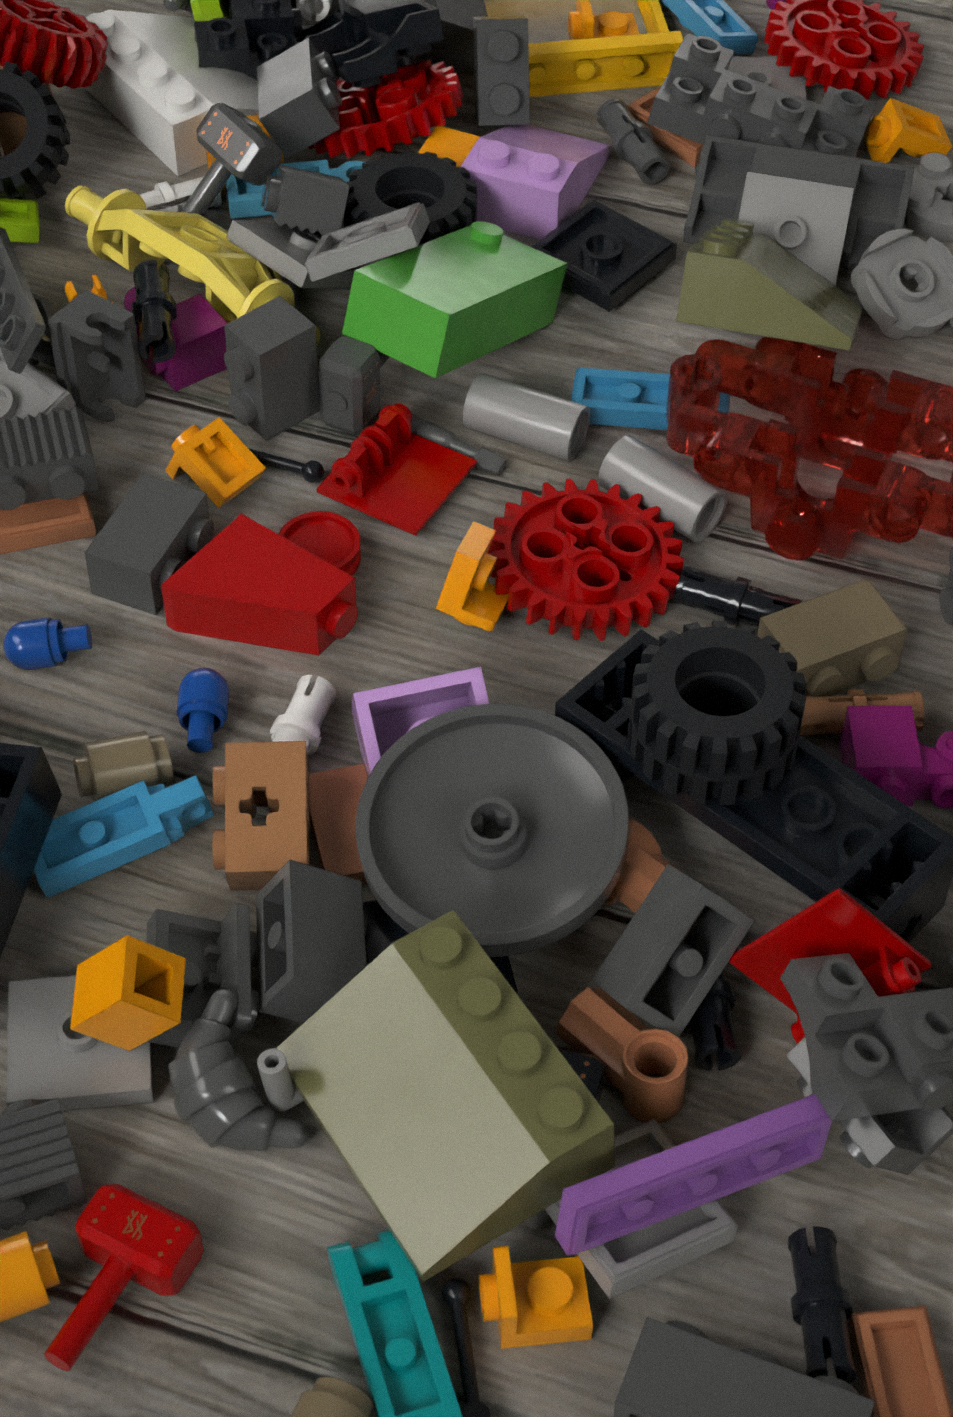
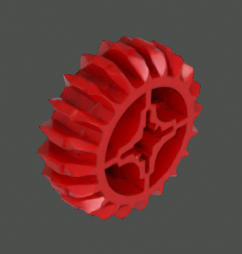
[0,0,108,89]

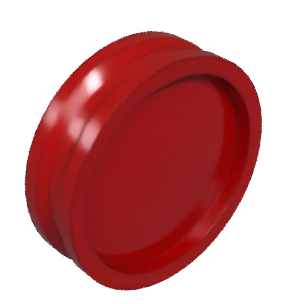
[279,511,361,576]

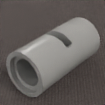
[462,373,590,461]
[598,435,728,543]

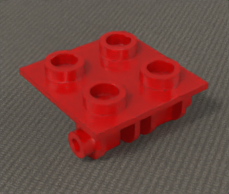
[316,403,477,536]
[729,888,932,1044]

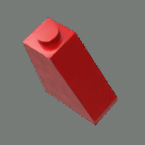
[161,513,358,656]

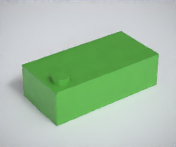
[342,221,568,379]

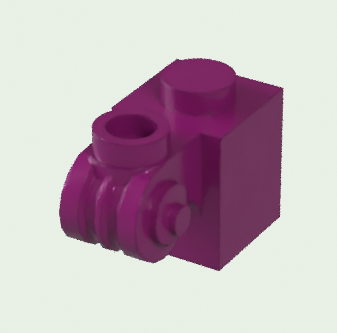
[123,287,228,392]
[839,705,953,809]

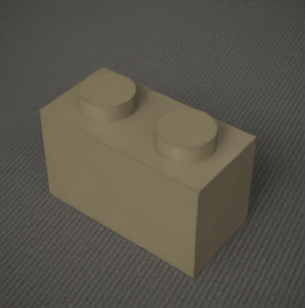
[757,578,907,697]

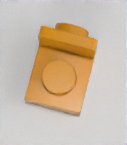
[568,0,639,40]
[863,98,953,163]
[165,417,266,509]
[435,521,509,631]
[479,1245,593,1349]

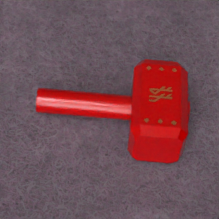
[44,1183,204,1371]

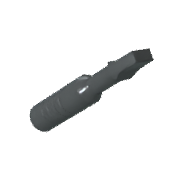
[410,414,507,476]

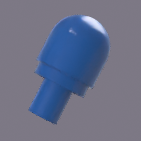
[3,617,92,670]
[177,668,229,753]

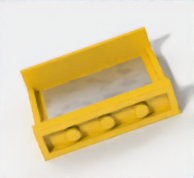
[484,0,684,97]

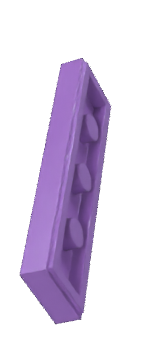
[555,1094,832,1256]

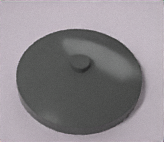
[356,704,629,957]

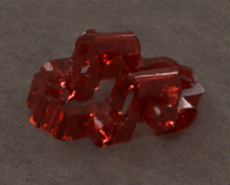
[666,337,953,561]

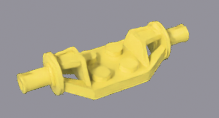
[65,185,320,345]

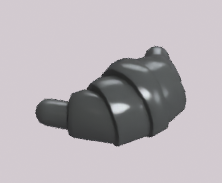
[168,988,309,1151]

